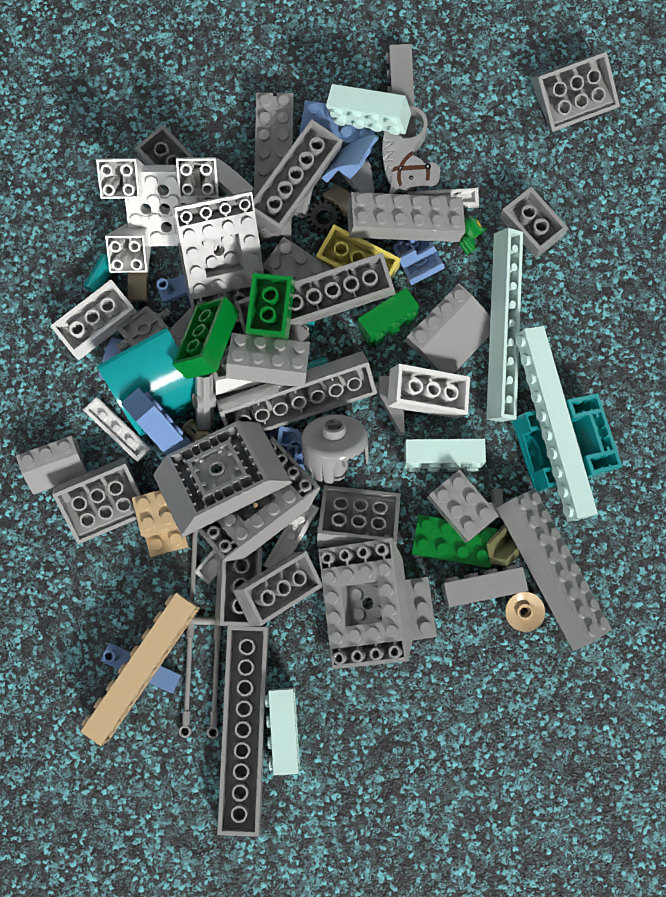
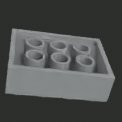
[531,52,620,132]
[406,283,491,374]
[52,457,142,544]
[317,485,401,548]

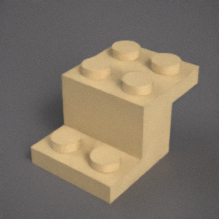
[132,490,189,558]

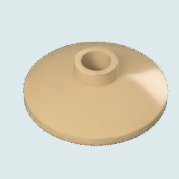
[505,592,545,632]

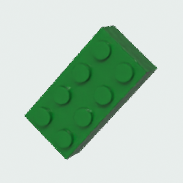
[172,297,239,379]
[411,515,497,569]

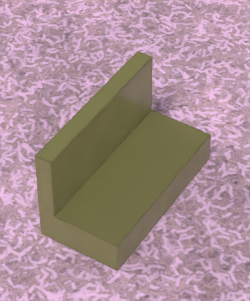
[487,524,520,567]

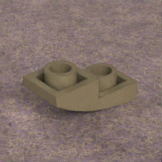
[323,184,351,217]
[128,267,149,302]

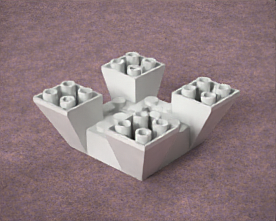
[96,157,222,273]

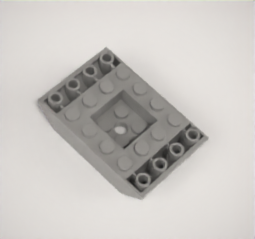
[173,191,264,311]
[153,421,292,538]
[198,437,320,562]
[318,538,413,669]

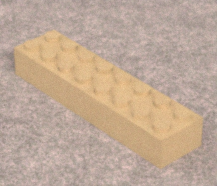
[80,593,200,746]

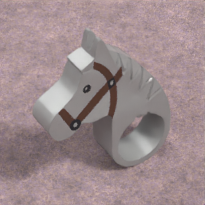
[382,106,440,194]

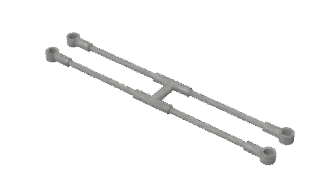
[179,530,222,739]

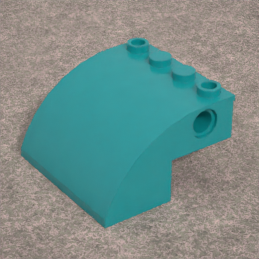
[97,327,195,437]
[512,393,623,492]

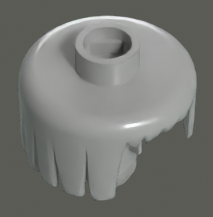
[301,414,369,483]

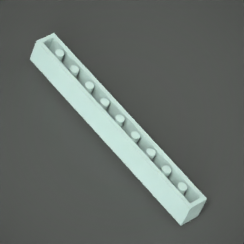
[486,228,523,422]
[515,326,598,522]

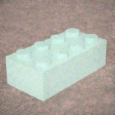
[326,84,411,135]
[404,439,486,472]
[265,687,300,775]

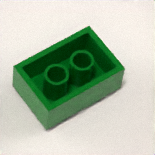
[246,273,295,340]
[358,288,419,347]

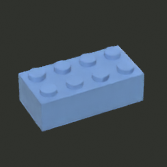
[299,100,376,155]
[121,388,192,455]

